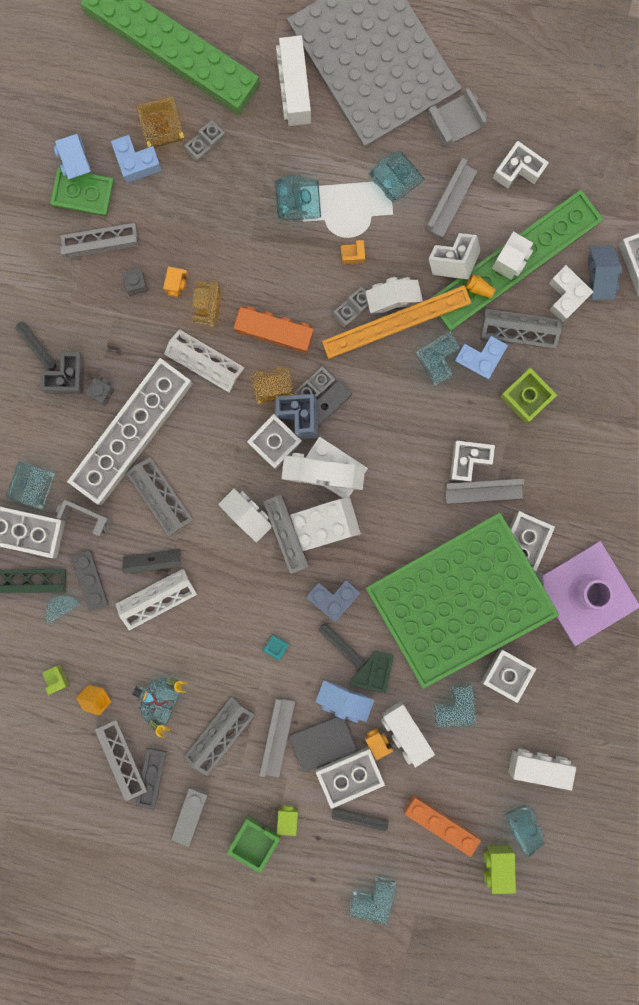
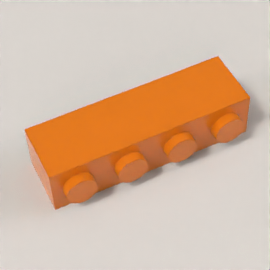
[233,306,314,354]
[403,794,481,857]

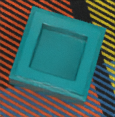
[263,634,289,661]

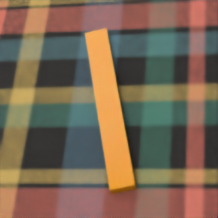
[322,285,471,359]

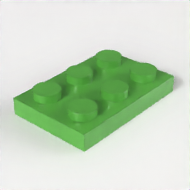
[50,167,114,217]

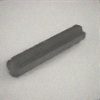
[15,322,56,371]
[319,623,365,669]
[332,808,389,831]

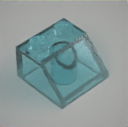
[369,151,425,203]
[275,175,321,221]
[6,461,55,509]
[504,805,545,858]

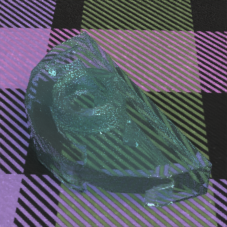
[45,595,81,625]

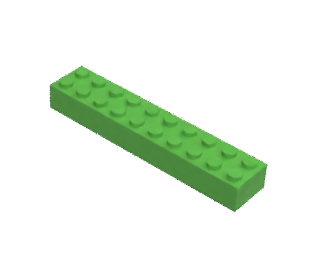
[80,0,260,115]

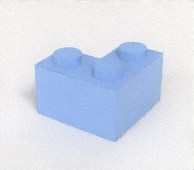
[53,134,91,179]
[111,135,162,183]
[455,336,508,379]
[316,681,375,723]

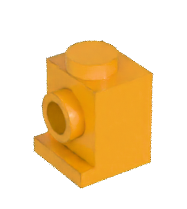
[163,266,189,298]
[365,728,393,761]

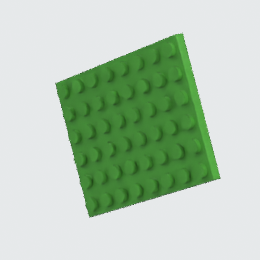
[366,512,560,689]

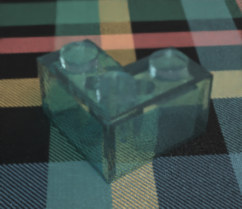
[416,332,460,387]
[434,684,476,727]
[349,877,396,925]

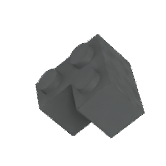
[40,352,84,394]

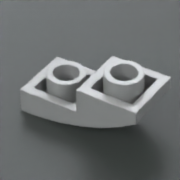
[184,120,225,162]
[332,287,369,328]
[294,366,336,398]

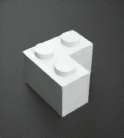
[493,141,549,189]
[492,231,533,280]
[429,233,480,279]
[549,265,594,323]
[365,277,423,313]
[450,441,495,482]
[218,488,272,543]

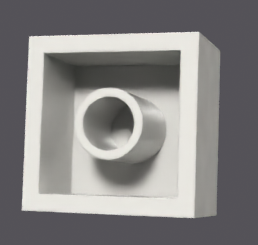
[247,414,302,470]
[481,648,536,703]

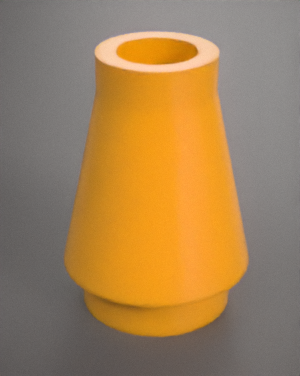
[466,274,496,299]

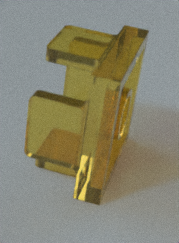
[192,281,221,327]

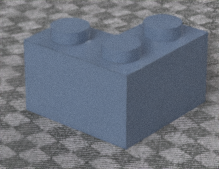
[588,246,622,300]
[276,394,318,439]
[306,580,360,623]

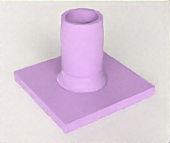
[543,541,639,646]

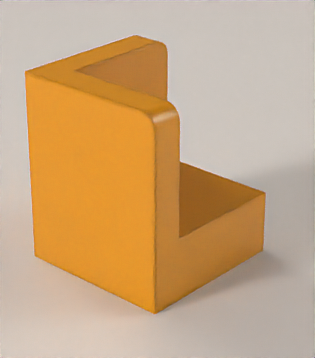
[341,240,365,265]
[76,685,111,716]

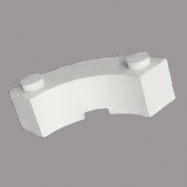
[281,453,365,490]

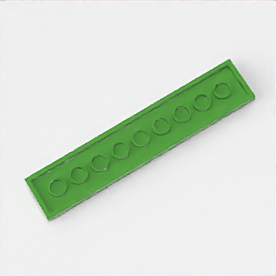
[432,190,604,332]

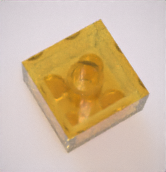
[136,96,185,148]
[251,367,294,404]

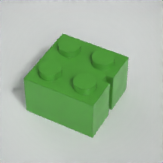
[226,815,281,873]

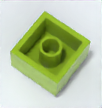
[500,367,557,424]
[483,845,516,894]

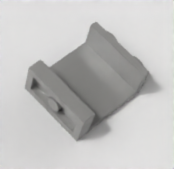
[427,88,487,147]
[56,500,113,537]

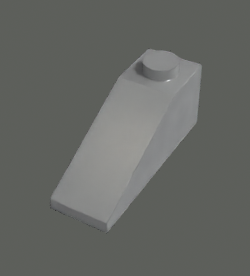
[171,785,209,847]

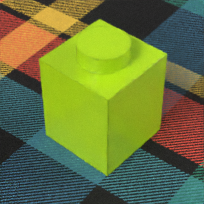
[277,805,298,836]

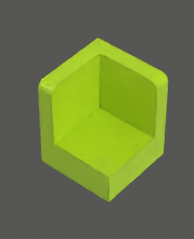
[43,665,69,695]

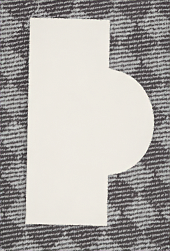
[300,180,393,238]

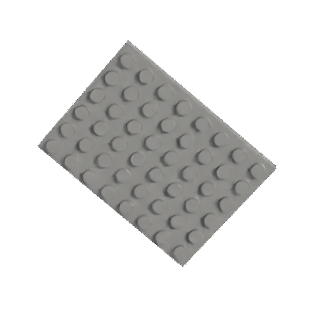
[287,0,461,148]

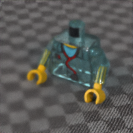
[132,677,188,738]

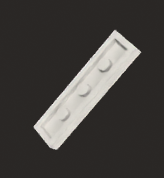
[164,329,245,393]
[115,568,197,630]

